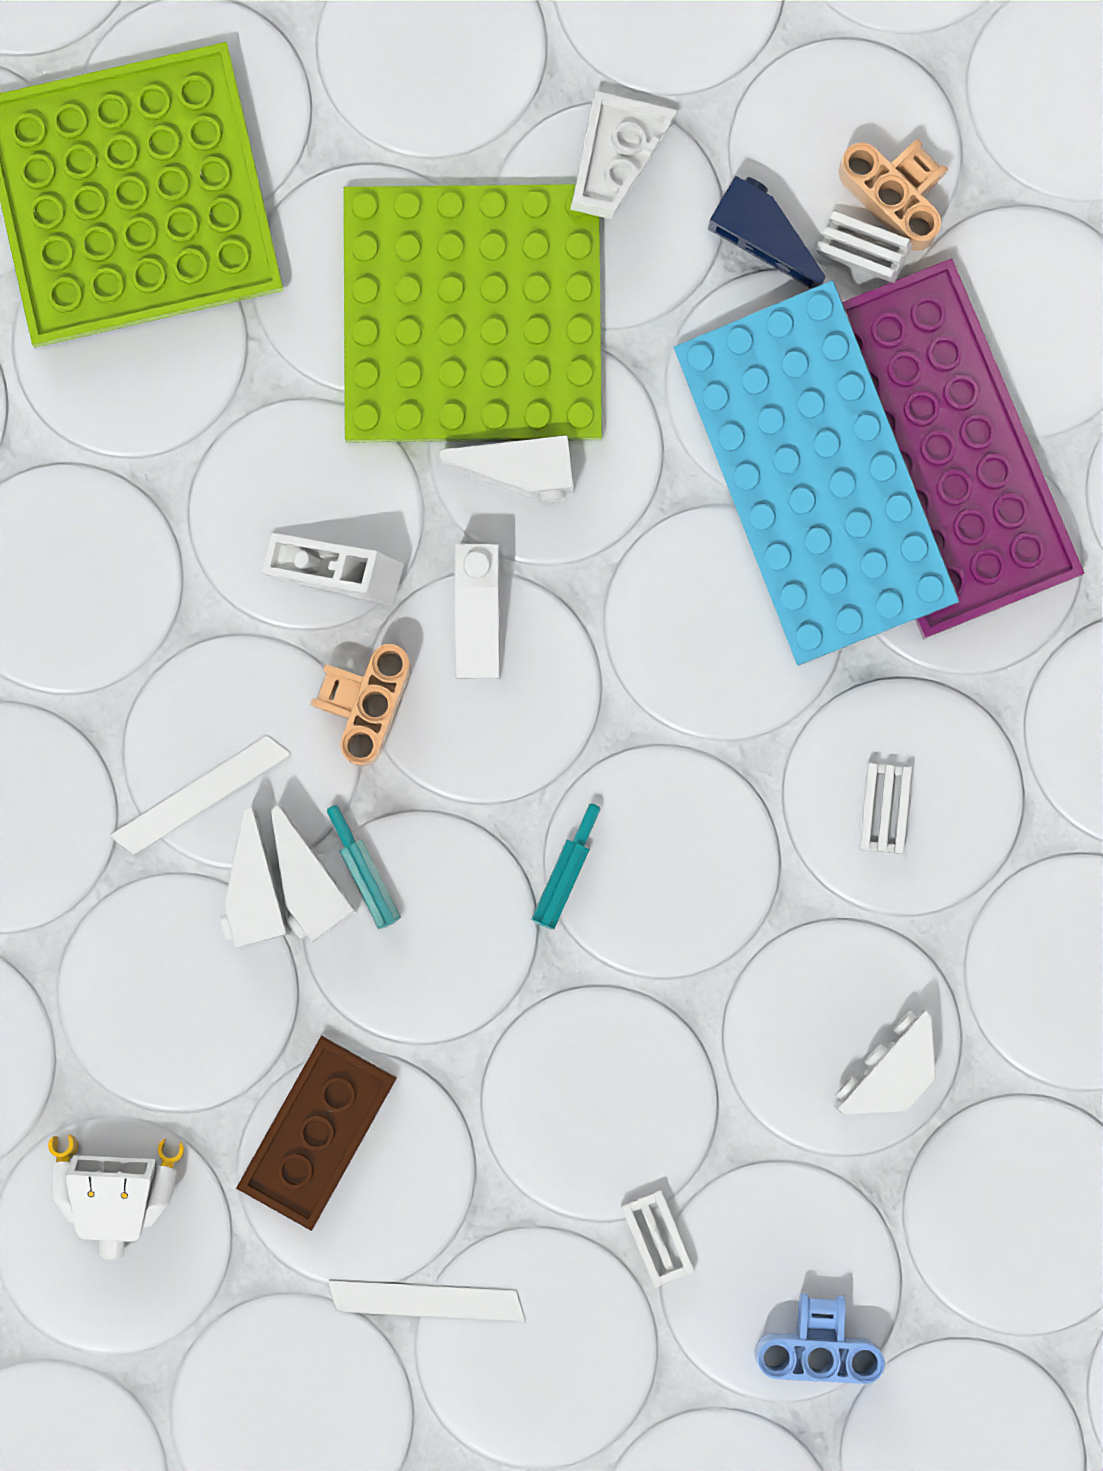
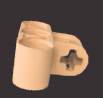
[838,139,949,251]
[310,644,411,767]

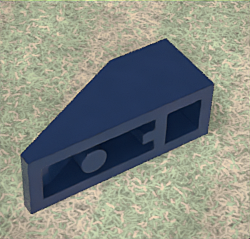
[708,176,826,289]

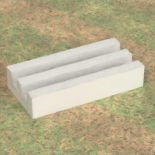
[815,211,913,283]
[859,763,912,854]
[621,1189,695,1288]

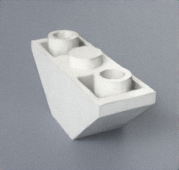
[834,1010,936,1115]

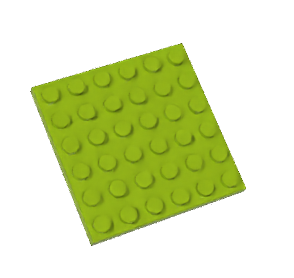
[0,42,284,348]
[343,184,602,443]

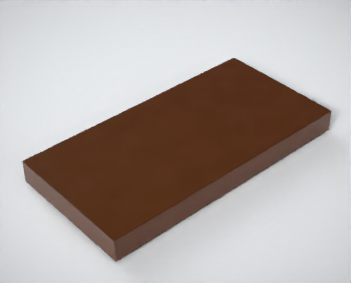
[236,1035,398,1231]

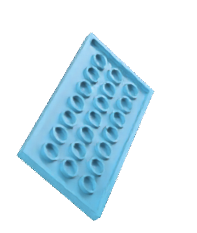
[674,280,960,666]

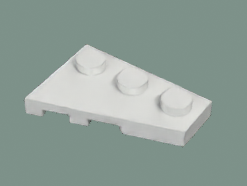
[570,91,678,219]

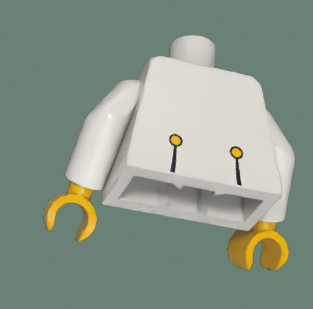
[48,1134,184,1260]

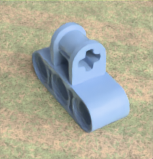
[754,1293,885,1384]

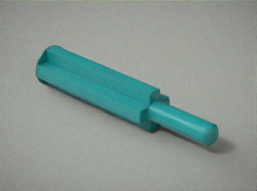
[531,803,601,930]
[326,805,401,929]

